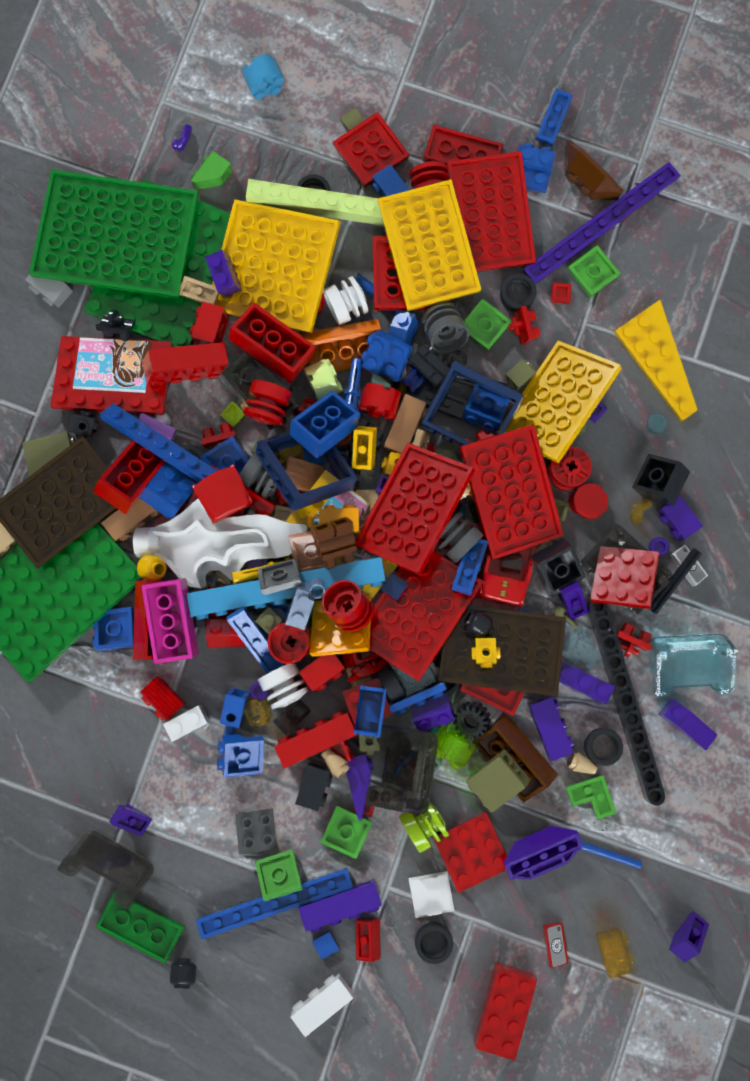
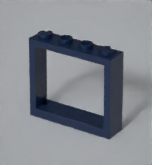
[422,361,524,447]
[255,431,357,511]

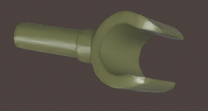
[553,606,578,628]

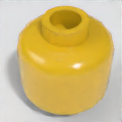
[137,555,167,581]

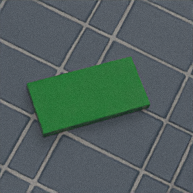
[96,890,185,964]

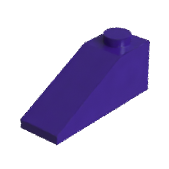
[658,699,717,750]
[346,754,374,821]

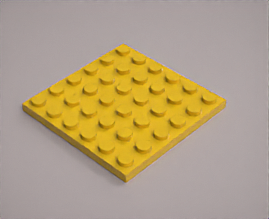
[212,199,341,334]

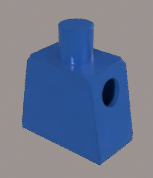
[220,687,250,735]

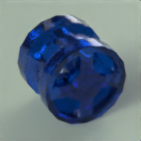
[401,368,425,392]

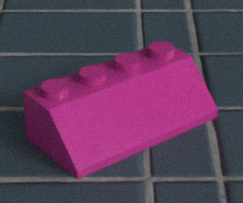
[141,578,199,664]

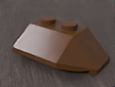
[564,140,623,200]

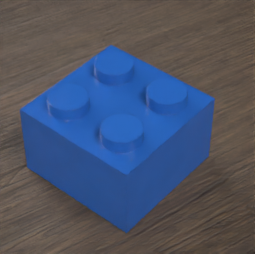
[140,462,197,520]

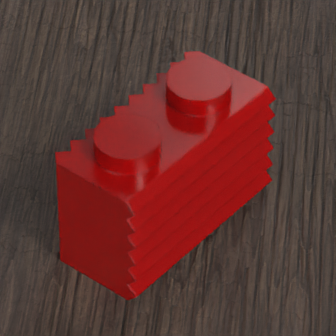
[140,676,186,721]

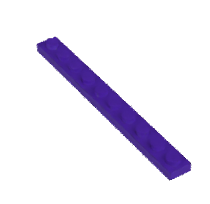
[523,162,681,285]

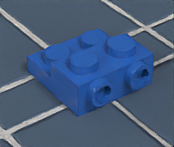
[518,143,556,193]
[361,330,412,382]
[462,384,510,432]
[201,435,250,476]
[92,607,134,652]
[217,734,264,778]

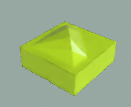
[220,401,246,428]

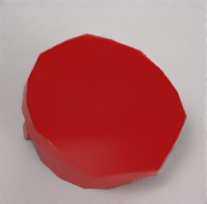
[568,483,608,520]

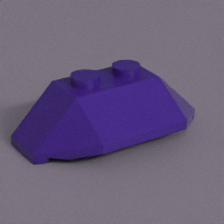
[504,826,583,880]

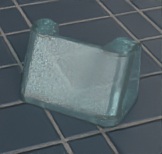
[650,633,737,698]

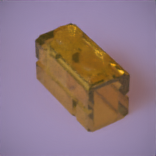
[596,928,634,978]

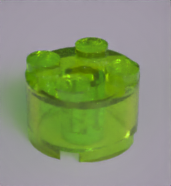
[431,726,477,770]

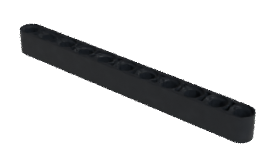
[587,600,665,806]

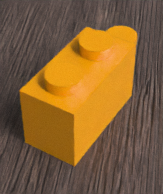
[306,505,360,534]

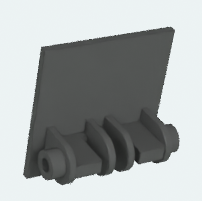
[235,808,277,855]

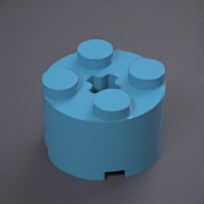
[242,54,285,100]

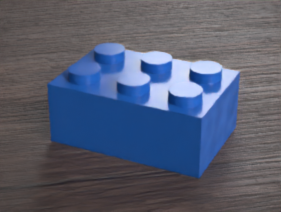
[289,390,360,458]

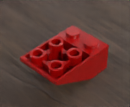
[205,586,246,648]

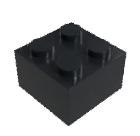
[632,453,690,506]
[530,538,586,596]
[295,762,333,811]

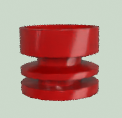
[409,161,449,189]
[243,380,291,426]
[547,447,592,492]
[321,580,374,632]
[268,622,311,664]

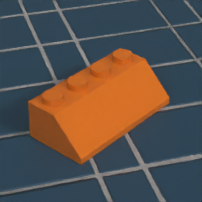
[304,319,381,372]

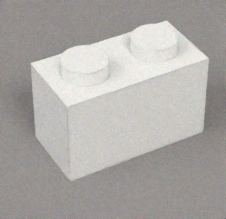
[163,705,210,742]

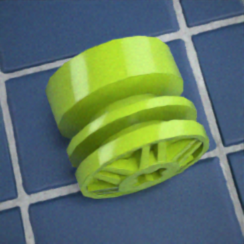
[399,799,449,854]

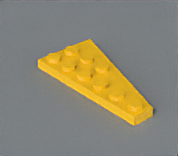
[614,300,698,422]

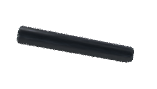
[649,548,702,614]

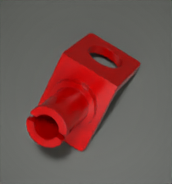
[323,740,355,761]

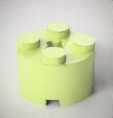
[304,359,343,401]

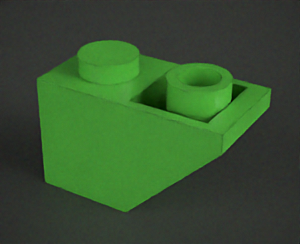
[191,151,233,190]

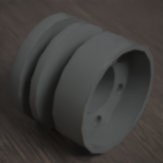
[421,302,469,354]
[240,452,286,500]
[439,512,483,564]

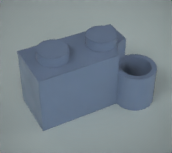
[285,578,325,630]

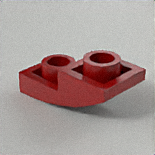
[347,658,389,682]

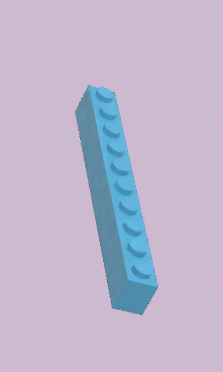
[186,557,386,620]

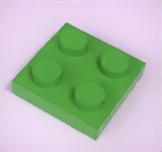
[567,245,621,298]
[464,299,512,351]
[320,805,373,859]
[255,849,303,902]

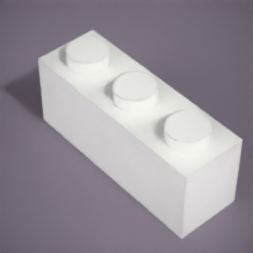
[291,973,354,1037]

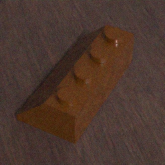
[472,714,558,803]

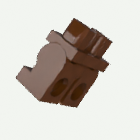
[311,517,357,569]

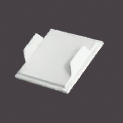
[409,871,454,918]

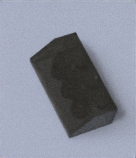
[221,352,300,430]

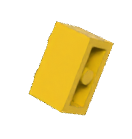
[352,426,377,470]

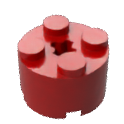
[359,383,401,420]

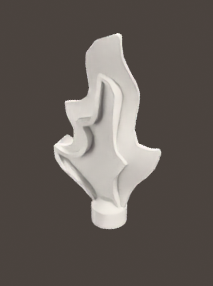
[133,499,308,589]

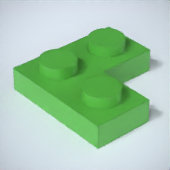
[565,774,616,819]

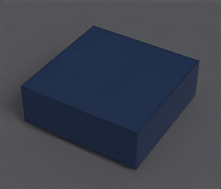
[381,573,408,601]

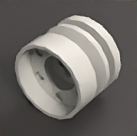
[323,276,368,326]
[258,663,309,710]

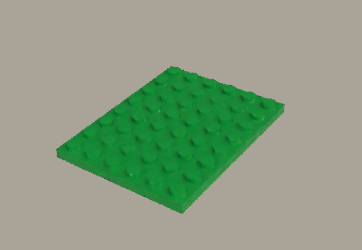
[29,169,199,299]
[84,179,231,347]
[0,523,143,683]

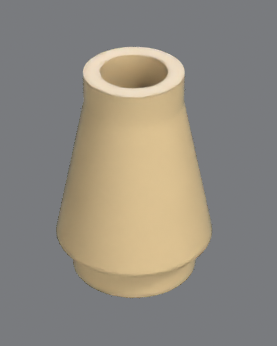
[321,748,350,778]
[567,752,598,775]

